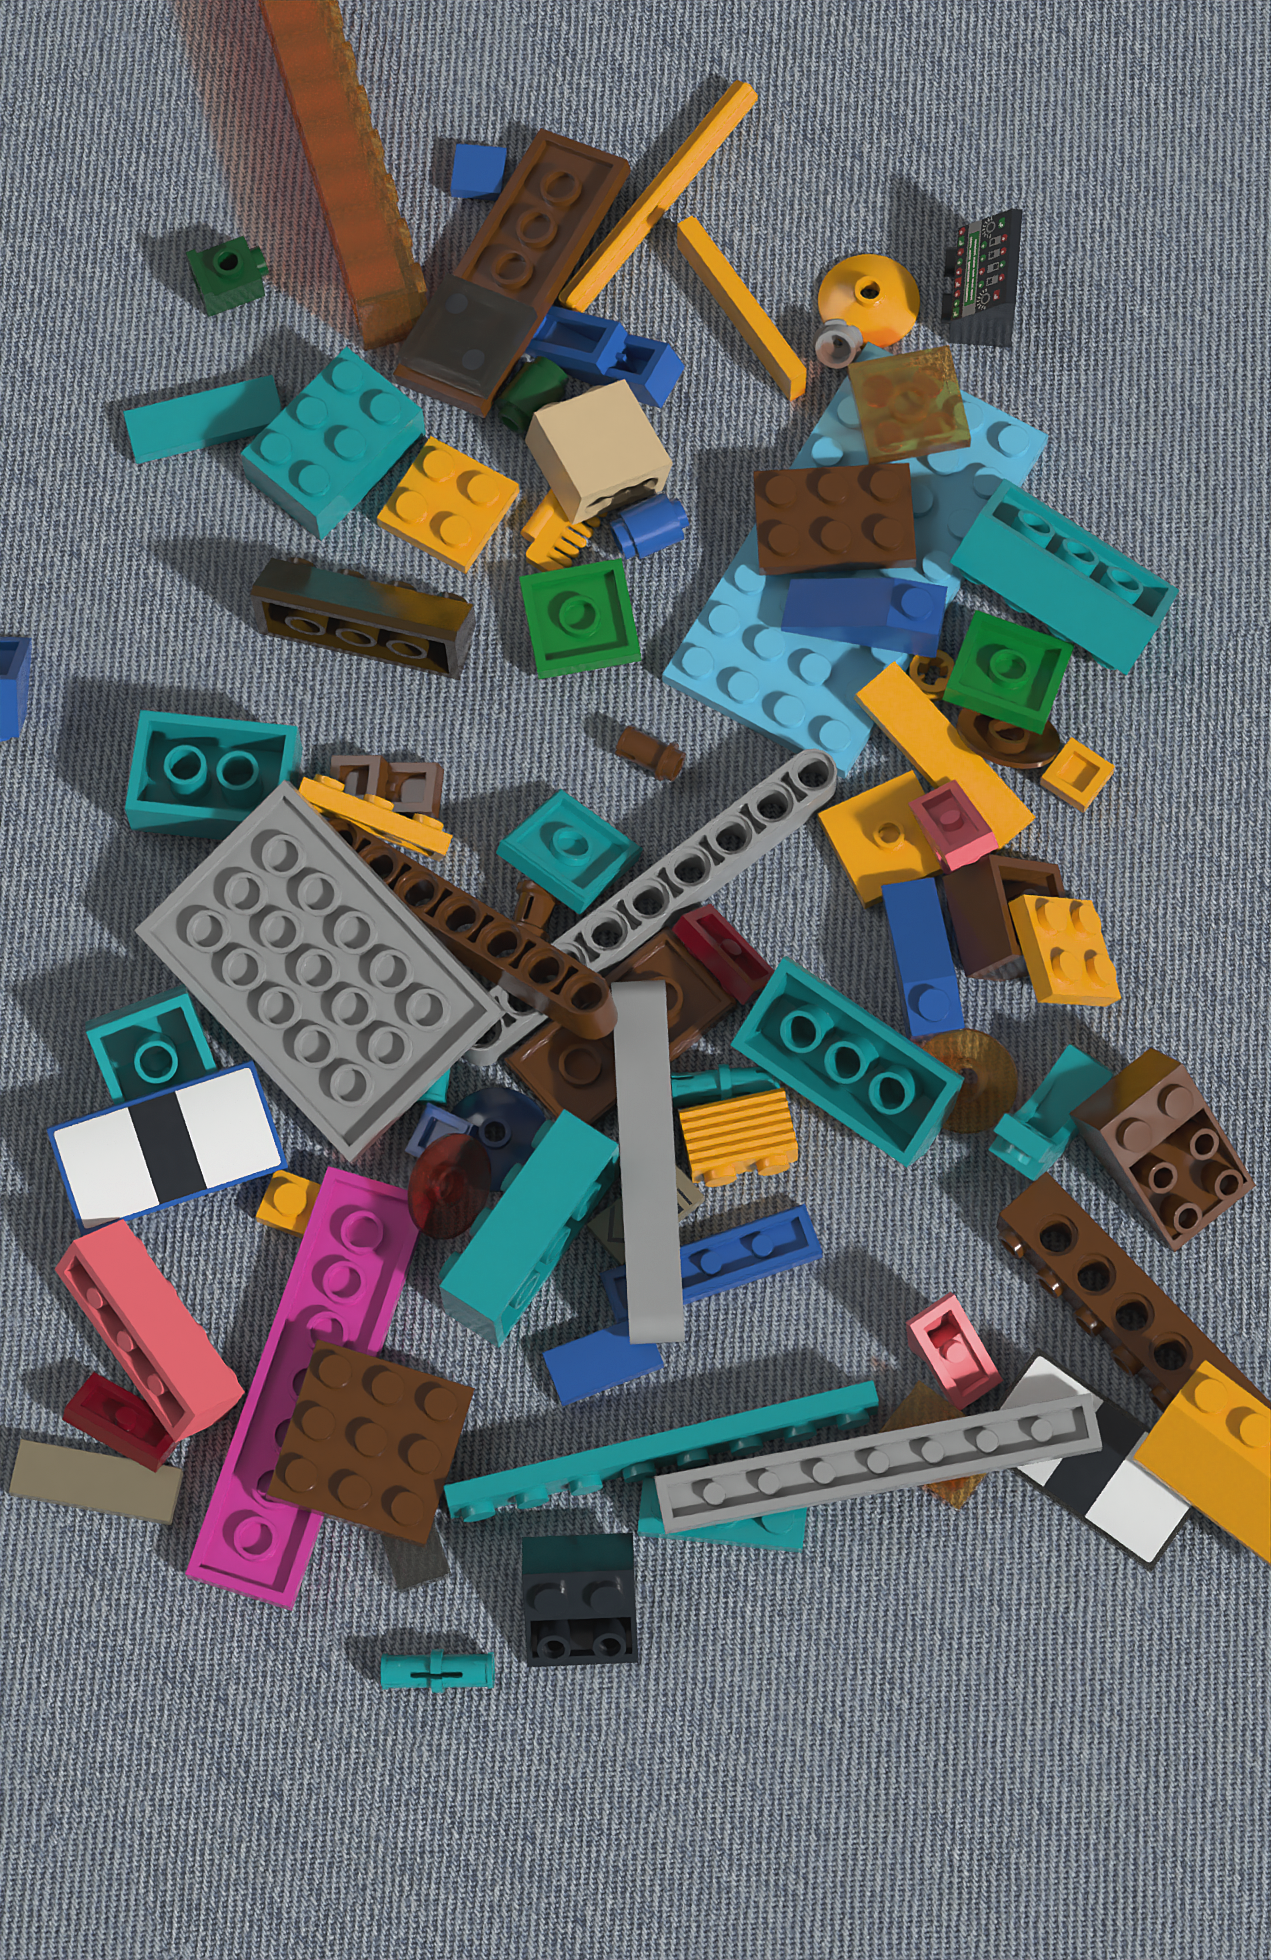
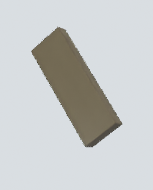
[9,1439,183,1526]

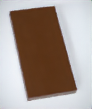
[505,926,737,1127]

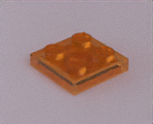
[847,345,971,465]

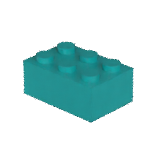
[240,346,426,541]
[125,710,303,840]

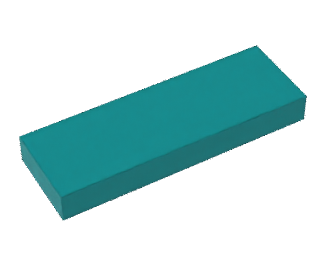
[123,374,282,464]

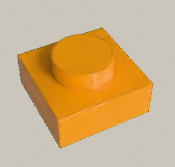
[1040,737,1115,813]
[255,1170,321,1239]

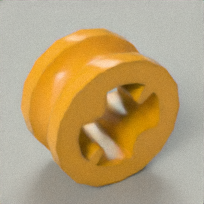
[909,649,955,702]

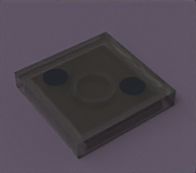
[396,273,538,400]

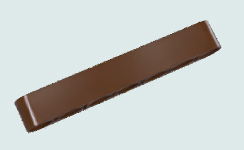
[327,818,618,1039]

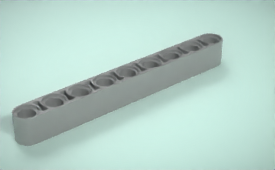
[462,748,837,1066]

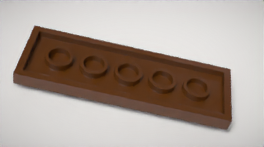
[393,128,631,418]

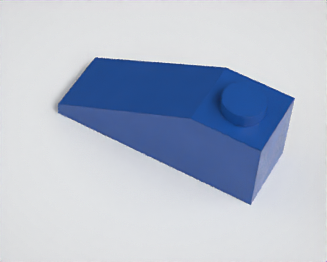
[781,578,948,659]
[881,877,965,1043]

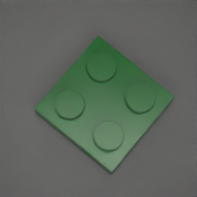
[519,558,641,680]
[942,610,1074,735]

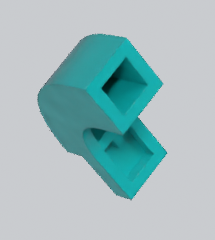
[988,1044,1117,1181]

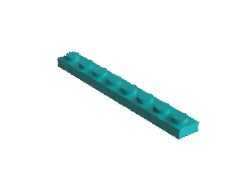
[444,1380,879,1522]

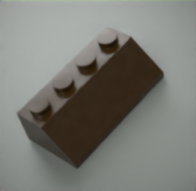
[250,557,476,680]

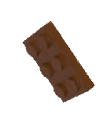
[753,463,917,576]

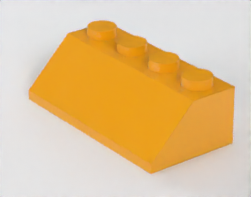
[1132,1360,1271,1567]

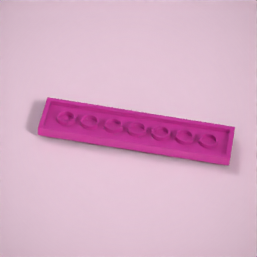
[185,1166,432,1611]

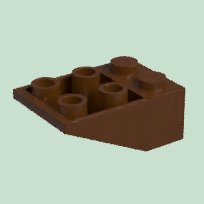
[1069,1047,1256,1252]

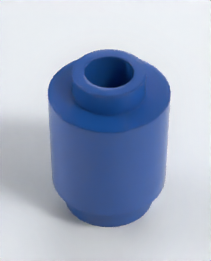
[608,492,689,560]

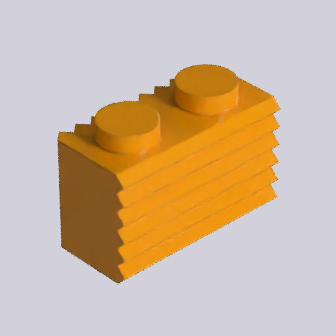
[678,1087,798,1187]

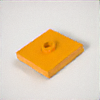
[818,770,944,909]

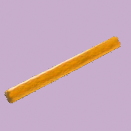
[558,80,758,313]

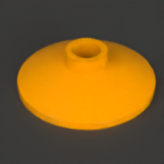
[818,254,920,349]

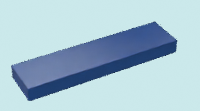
[600,1203,823,1324]

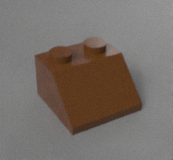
[942,854,1066,982]

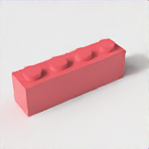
[54,1219,245,1443]

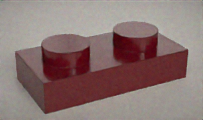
[671,903,775,1005]
[62,1372,181,1473]

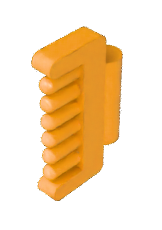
[520,489,608,572]

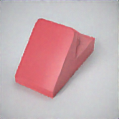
[908,779,999,875]
[906,1292,1003,1411]

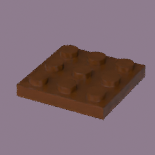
[266,1339,475,1548]

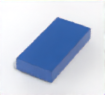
[542,1319,664,1407]

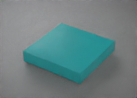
[496,788,643,915]

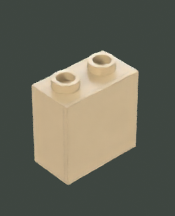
[525,379,673,525]

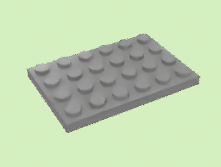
[134,780,506,1162]

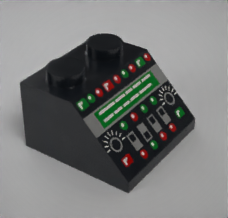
[940,208,1023,348]

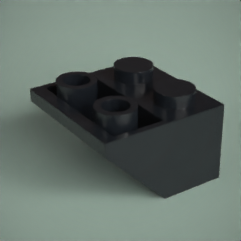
[522,1533,638,1667]

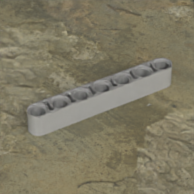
[611,980,685,1345]

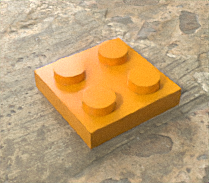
[376,436,520,574]
[1008,895,1122,1007]

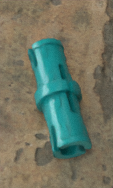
[670,1063,780,1108]
[381,1649,495,1693]

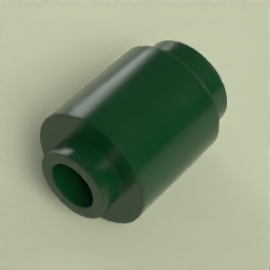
[495,356,569,434]

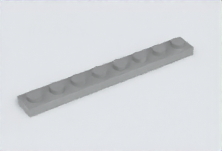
[654,1393,1102,1534]

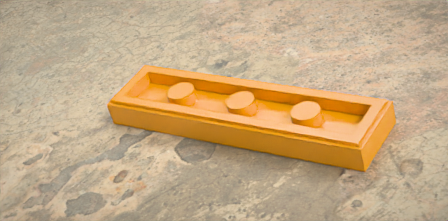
[677,215,807,402]
[853,661,1036,855]

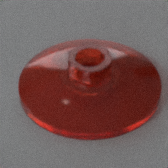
[407,1133,491,1240]

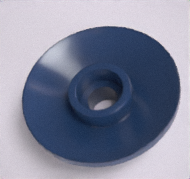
[450,1087,546,1192]

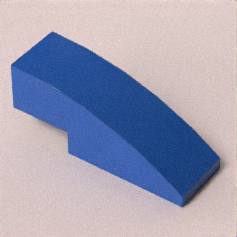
[524,306,685,408]

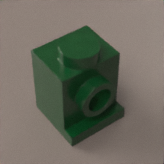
[185,235,269,317]

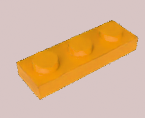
[297,774,453,862]

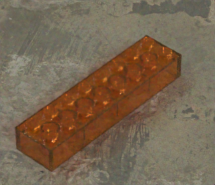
[257,0,430,351]

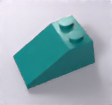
[85,984,219,1104]

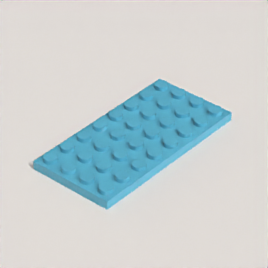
[662,342,1048,779]

